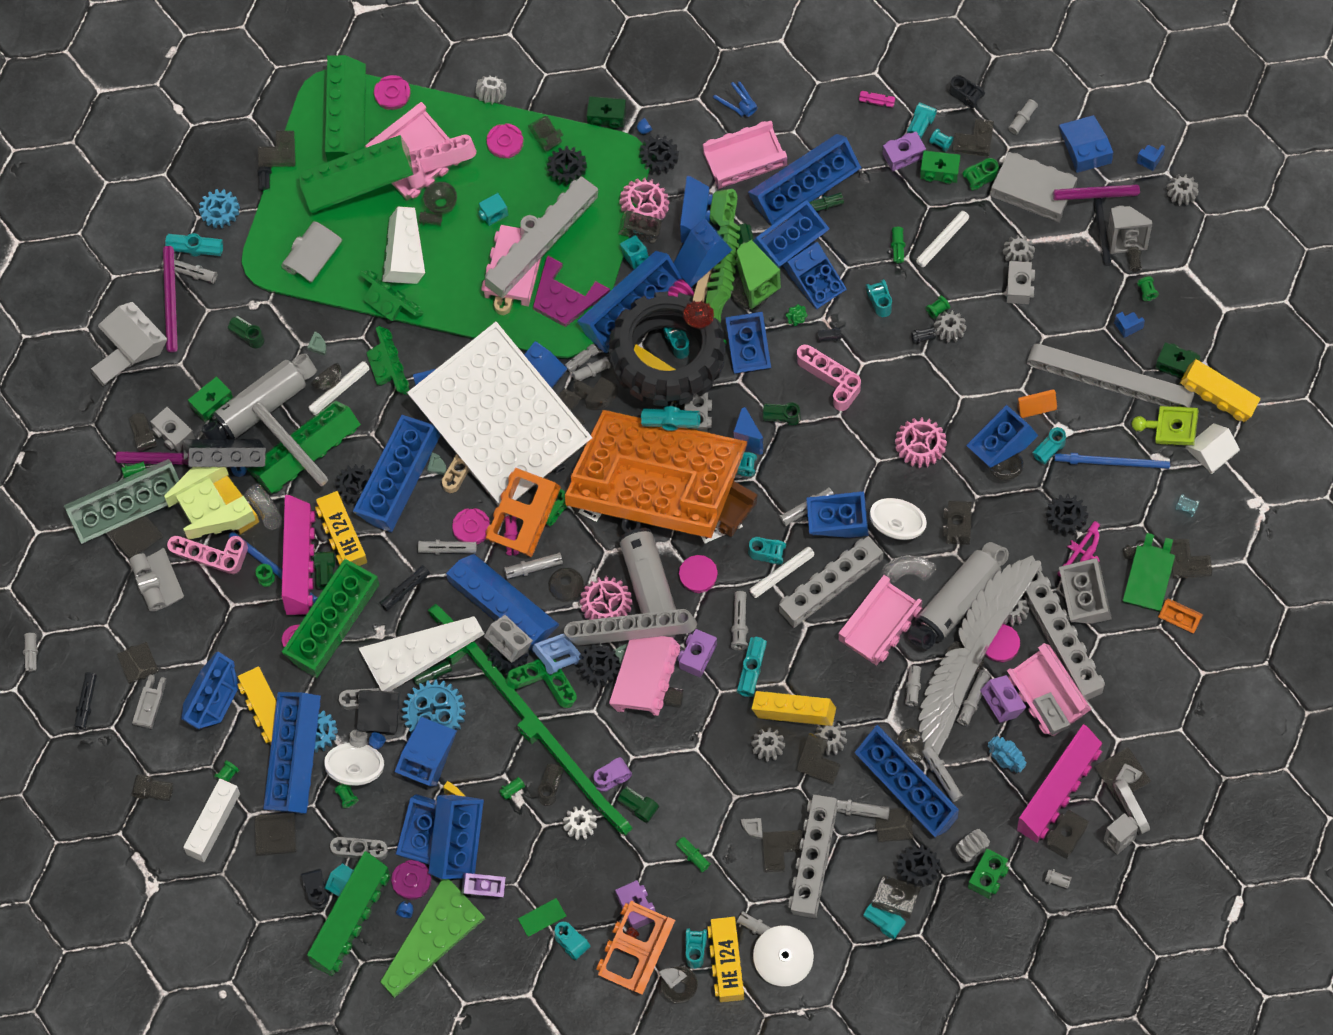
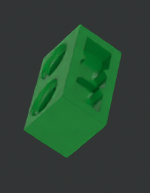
[968,849,1010,899]

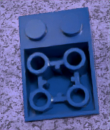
[783,242,846,309]
[395,717,457,786]

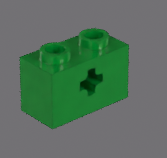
[920,151,960,183]
[188,376,233,422]

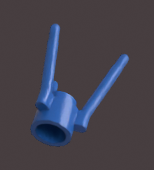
[713,82,758,117]

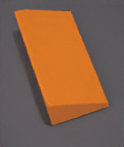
[1017,389,1057,418]
[1158,598,1203,634]

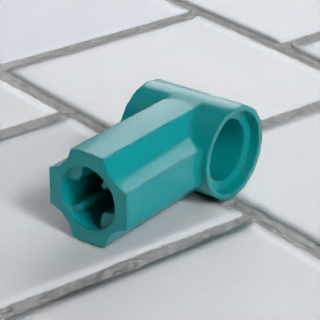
[907,102,937,139]
[1032,427,1066,465]
[863,902,906,939]

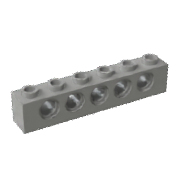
[779,536,883,628]
[788,795,838,918]

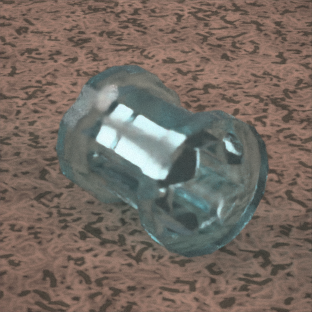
[1176,494,1200,517]

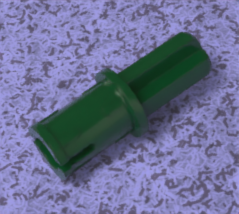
[809,193,844,211]
[413,660,452,685]

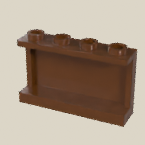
[716,481,757,537]

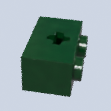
[587,96,626,128]
[1155,342,1200,379]

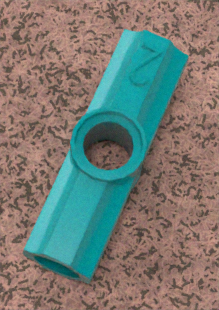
[165,233,223,257]
[641,406,701,431]
[737,637,767,697]

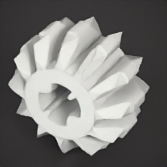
[563,806,597,840]

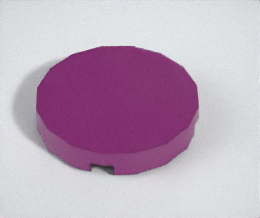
[391,860,432,900]

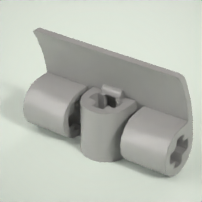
[281,221,342,282]
[129,548,184,611]

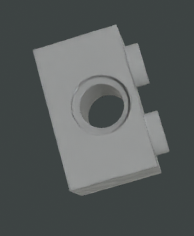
[1006,261,1035,304]
[150,407,195,453]
[1104,813,1138,855]

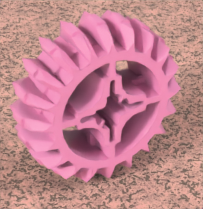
[619,178,669,227]
[895,417,947,468]
[580,576,632,620]

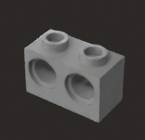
[685,393,712,433]
[484,615,533,663]

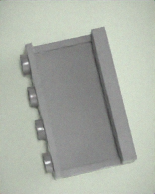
[991,152,1077,223]

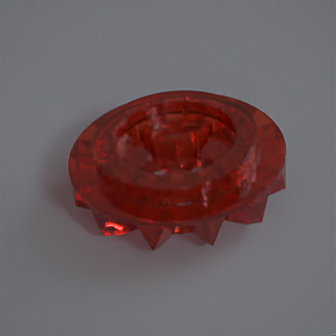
[683,300,714,328]

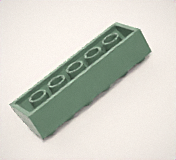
[64,459,179,544]

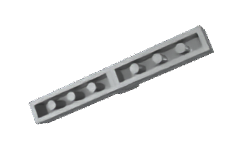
[485,176,598,299]

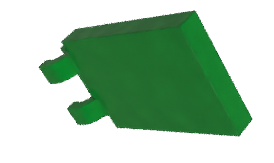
[1123,533,1175,612]

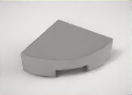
[1115,763,1142,784]
[741,818,762,839]
[658,968,687,988]

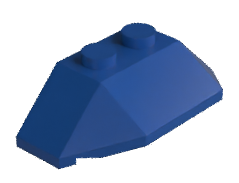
[182,652,238,729]

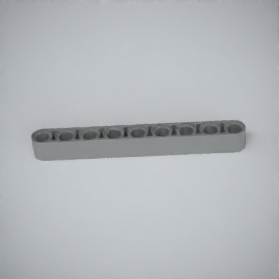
[1027,344,1194,408]

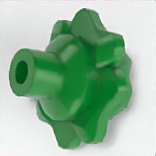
[786,304,808,326]

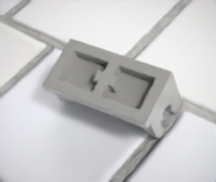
[91,348,133,386]

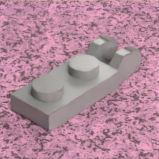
[132,675,166,729]

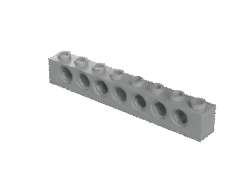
[1011,555,1105,701]

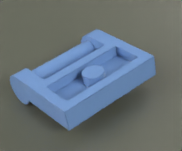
[532,633,581,674]

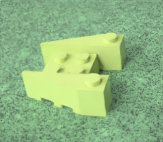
[164,467,256,540]

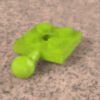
[1132,406,1199,446]

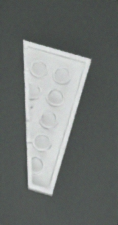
[359,616,485,692]

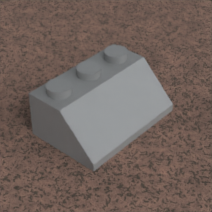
[1107,206,1152,254]
[98,302,167,364]
[1059,558,1112,624]

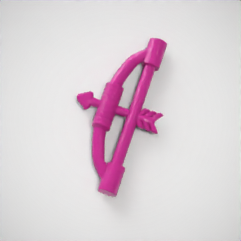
[1057,521,1100,577]

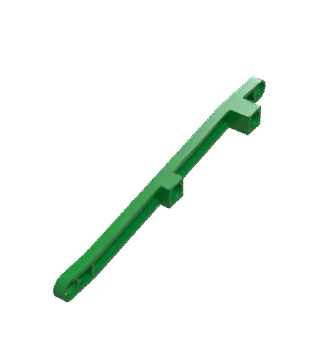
[427,604,633,836]

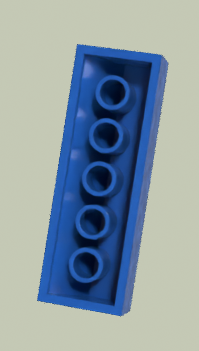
[748,134,861,226]
[577,251,684,353]
[353,415,440,532]
[446,554,559,652]
[263,692,321,814]
[855,725,959,837]

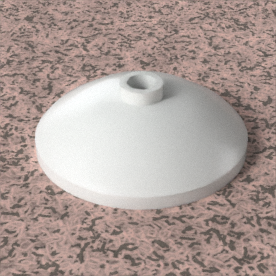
[869,498,927,540]
[324,743,384,786]
[753,926,814,986]

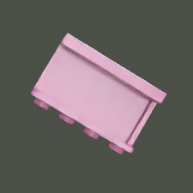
[703,121,787,189]
[482,225,541,306]
[839,575,923,666]
[609,636,680,716]
[1007,643,1092,736]

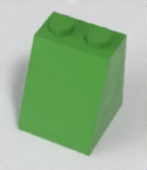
[737,240,781,309]

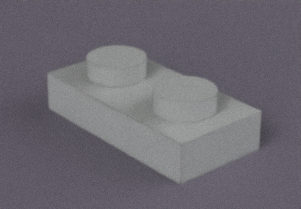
[1032,692,1070,735]

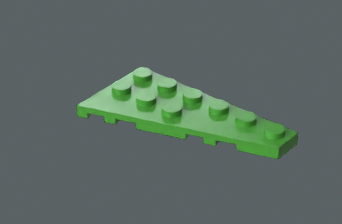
[381,879,485,998]

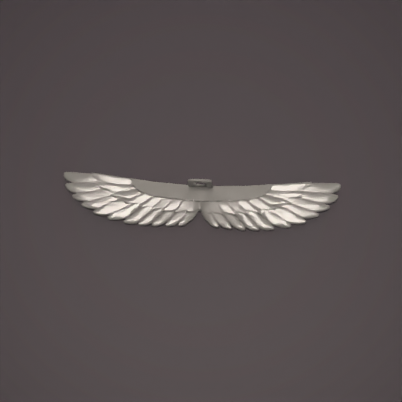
[918,558,1041,755]

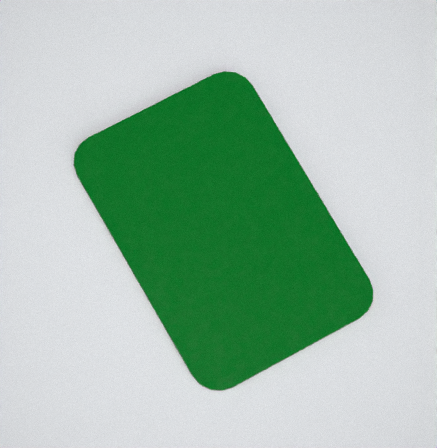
[242,69,650,358]

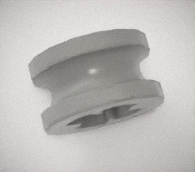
[349,730,367,748]

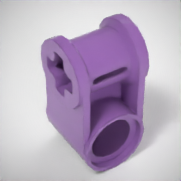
[594,757,632,792]

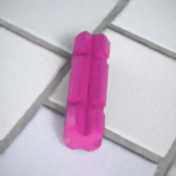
[859,91,895,107]

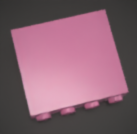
[365,102,460,200]

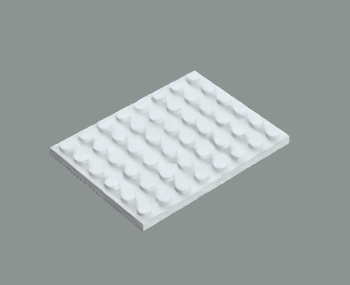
[407,322,592,505]

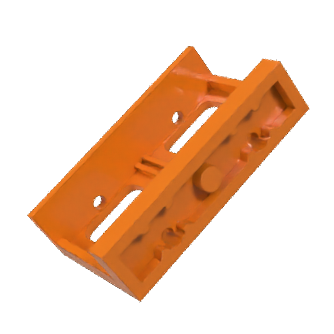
[486,467,561,557]
[596,901,675,995]

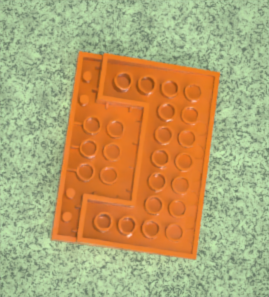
[565,410,747,538]

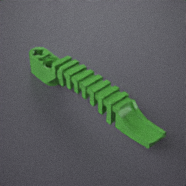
[706,189,740,322]

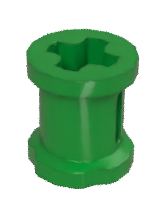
[1137,276,1159,301]
[925,295,951,320]
[255,564,275,587]
[214,760,240,782]
[334,784,359,808]

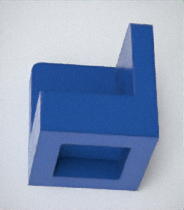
[1137,145,1165,171]
[1114,312,1145,338]

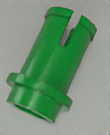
[122,461,146,478]
[499,777,525,800]

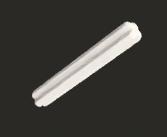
[917,211,969,267]
[308,361,369,415]
[750,547,814,598]

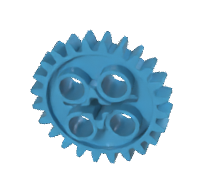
[402,680,466,734]

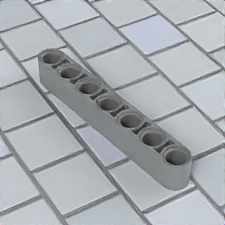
[564,609,697,646]

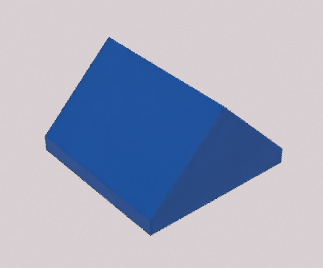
[734,407,763,455]

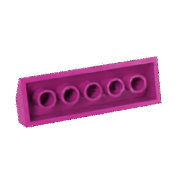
[282,495,316,615]
[1017,724,1103,843]

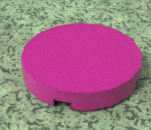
[374,75,411,110]
[487,124,523,158]
[452,508,490,544]
[679,555,718,593]
[985,624,1020,662]

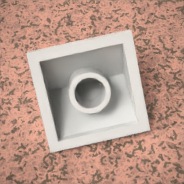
[1185,423,1240,474]

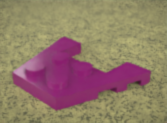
[533,256,610,327]

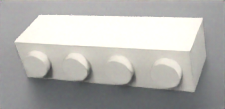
[183,779,240,862]

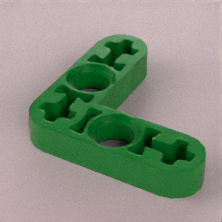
[506,659,577,708]

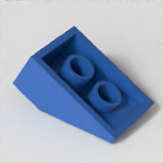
[1059,115,1113,173]
[674,218,732,287]
[725,312,771,373]
[966,405,1038,468]
[806,491,869,538]
[396,794,437,864]

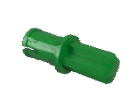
[891,227,905,264]
[676,837,711,872]

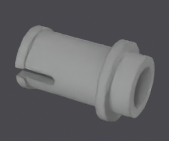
[1045,869,1072,889]

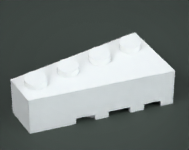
[382,207,425,284]

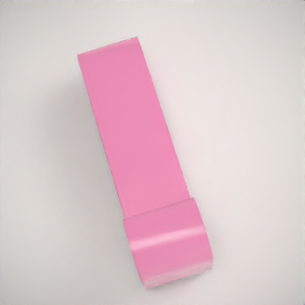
[407,135,476,188]
[797,345,861,411]
[167,536,248,574]

